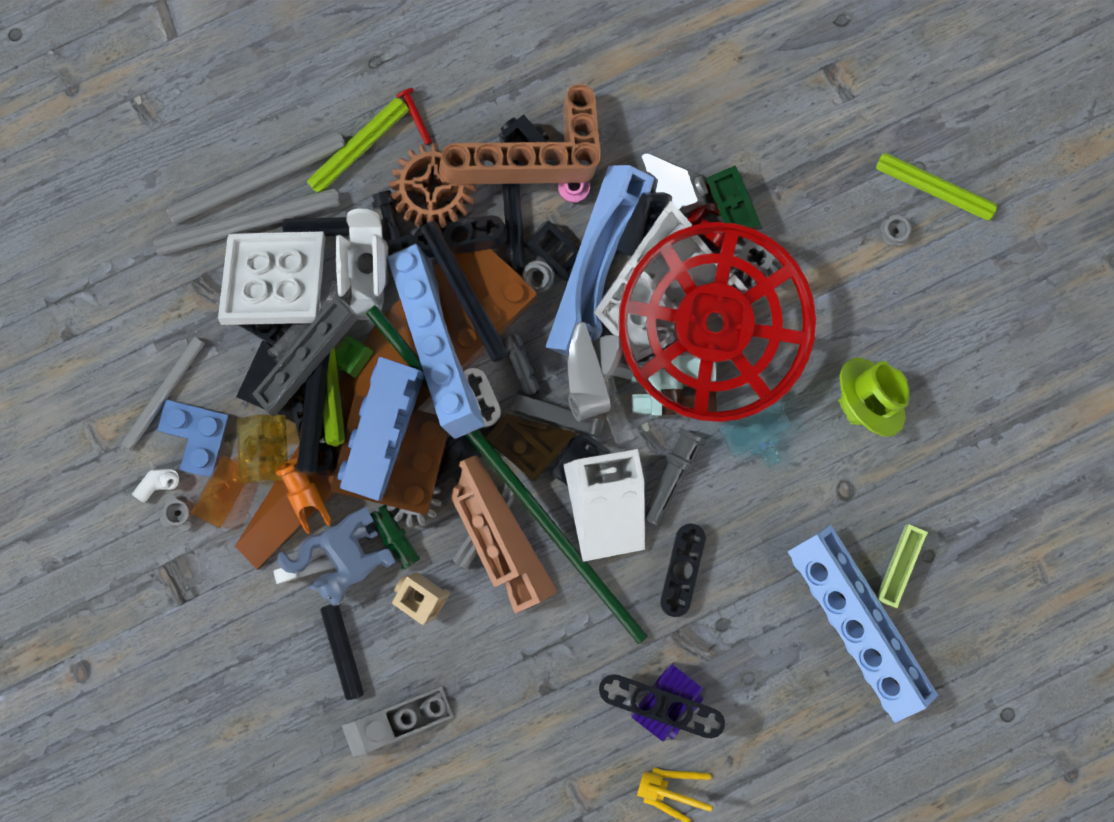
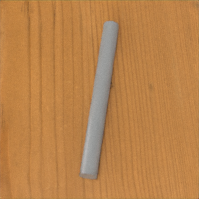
[121,337,205,451]

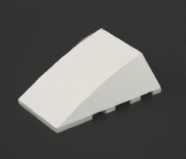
[594,200,748,361]

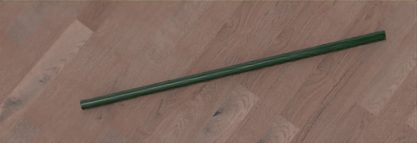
[366,305,648,644]

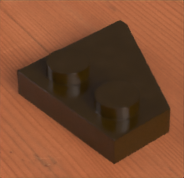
[485,414,575,482]

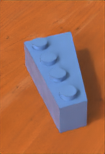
[337,357,425,501]

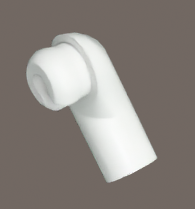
[132,468,179,503]

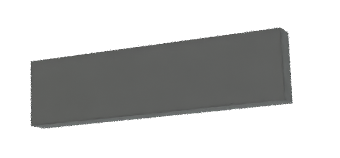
[252,295,359,416]

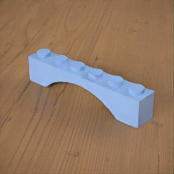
[546,165,654,356]
[387,244,485,439]

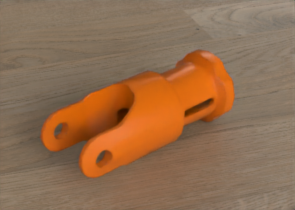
[275,458,331,535]

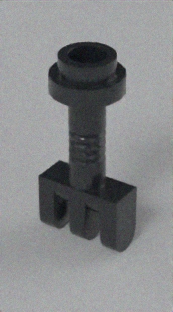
[371,190,414,256]

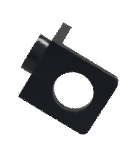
[551,433,611,486]

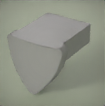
[592,335,634,380]

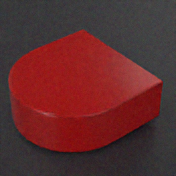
[699,219,724,249]

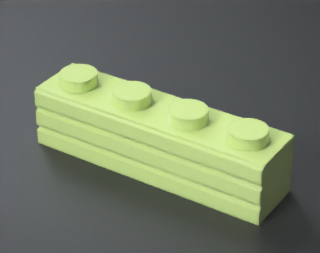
[876,524,928,609]

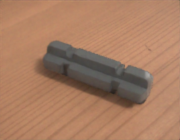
[504,334,540,397]

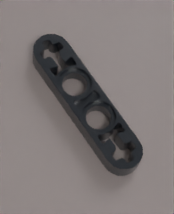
[599,674,725,739]

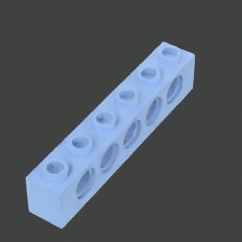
[788,525,938,723]

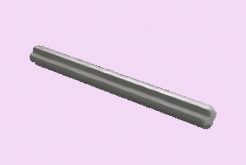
[166,132,345,224]
[153,188,341,256]

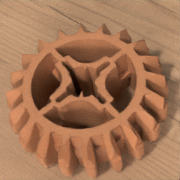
[389,143,477,228]

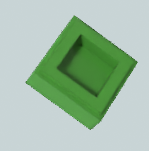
[336,335,374,379]

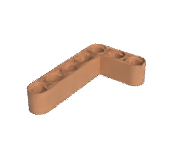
[439,84,601,184]

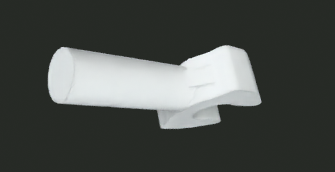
[273,556,335,584]

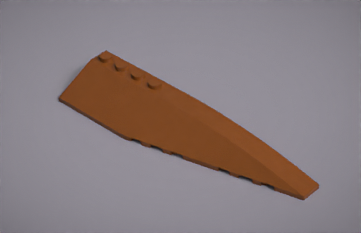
[235,235,538,570]

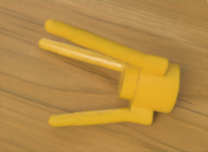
[637,767,713,822]

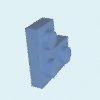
[157,400,231,479]

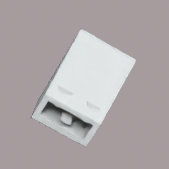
[564,449,645,562]

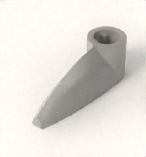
[568,322,611,422]

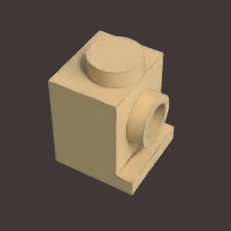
[392,572,451,625]

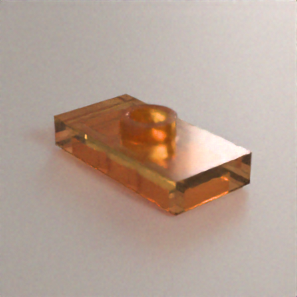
[190,456,252,529]

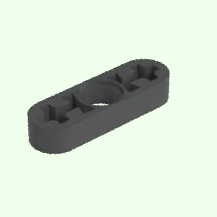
[510,394,605,438]

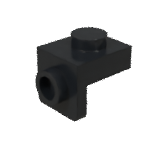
[499,114,549,143]

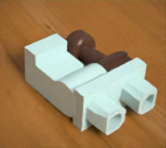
[631,355,717,419]

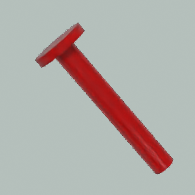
[396,88,432,146]

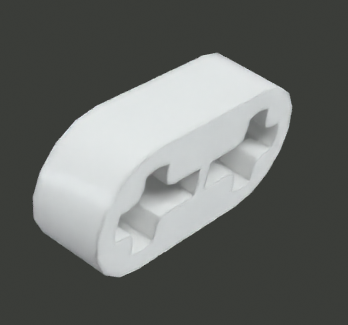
[464,368,501,428]

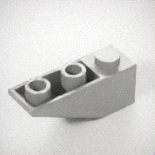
[342,686,453,757]

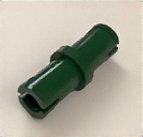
[370,505,421,570]

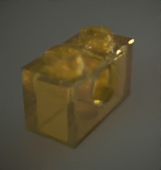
[237,414,288,484]

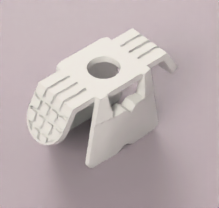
[336,209,389,320]

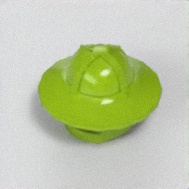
[838,358,910,437]

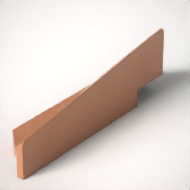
[452,455,557,614]

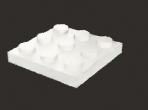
[218,232,326,325]

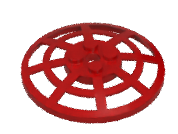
[618,222,816,422]

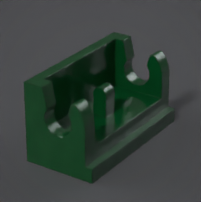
[706,165,763,239]

